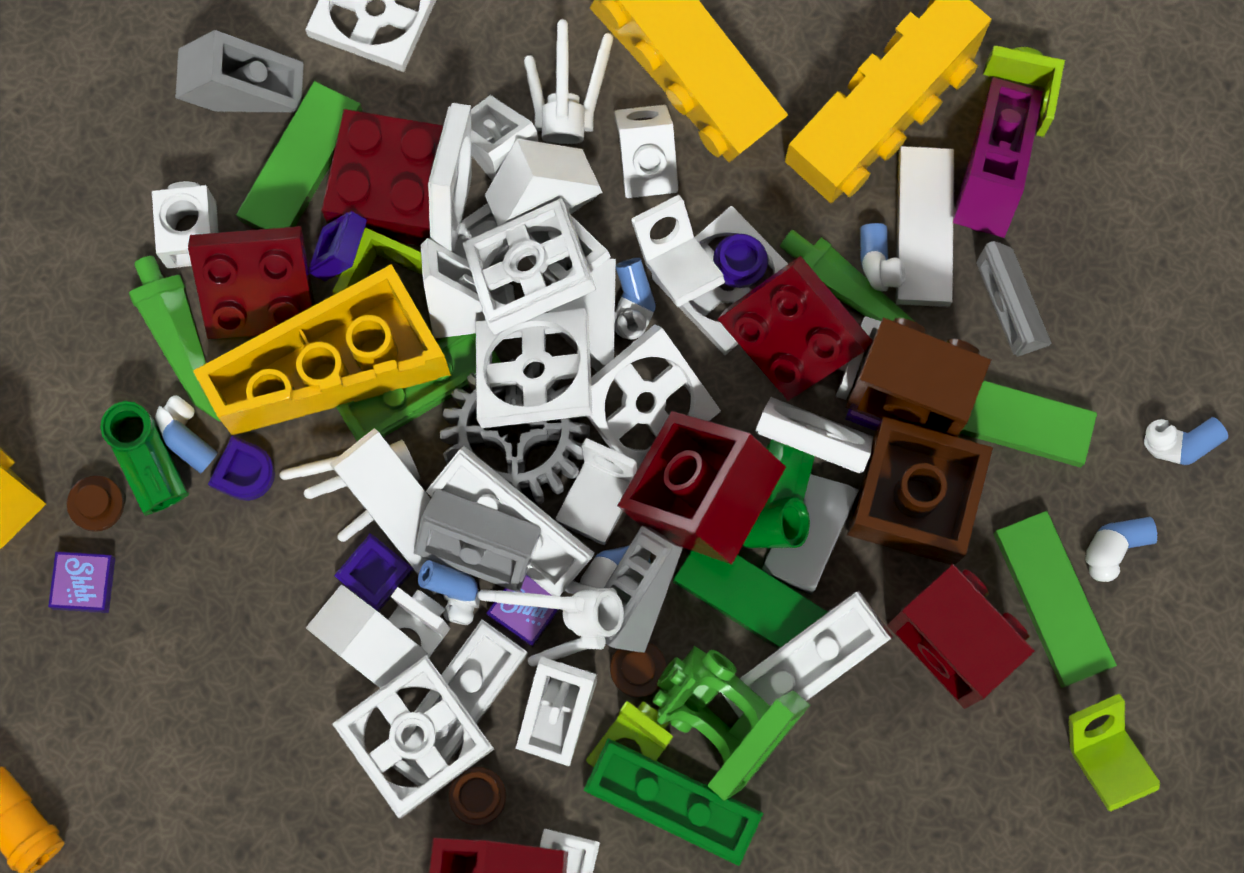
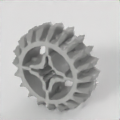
[440,358,590,505]

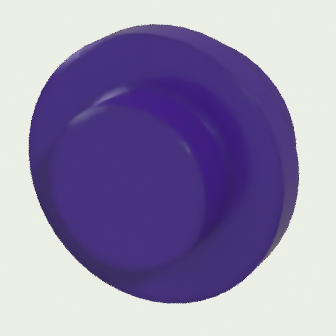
[713,234,768,288]

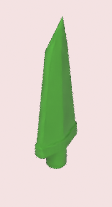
[780,229,915,322]
[129,256,221,422]

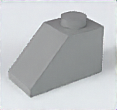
[175,30,303,112]

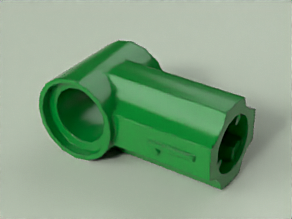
[100,401,189,516]
[743,439,815,548]

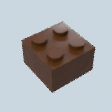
[845,317,992,437]
[847,416,993,566]

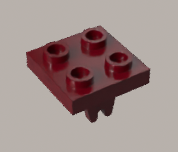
[188,226,315,339]
[718,256,873,401]

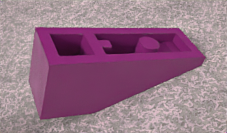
[952,77,1043,238]

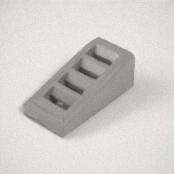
[604,526,683,653]

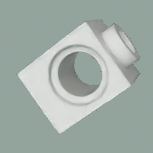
[152,181,218,269]

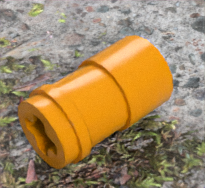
[0,766,65,873]

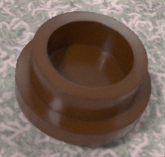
[67,476,125,532]
[610,642,667,698]
[449,767,506,825]

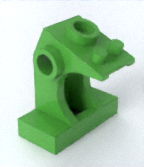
[653,646,810,801]

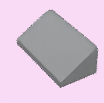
[976,241,1052,357]
[762,474,859,595]
[414,490,541,592]

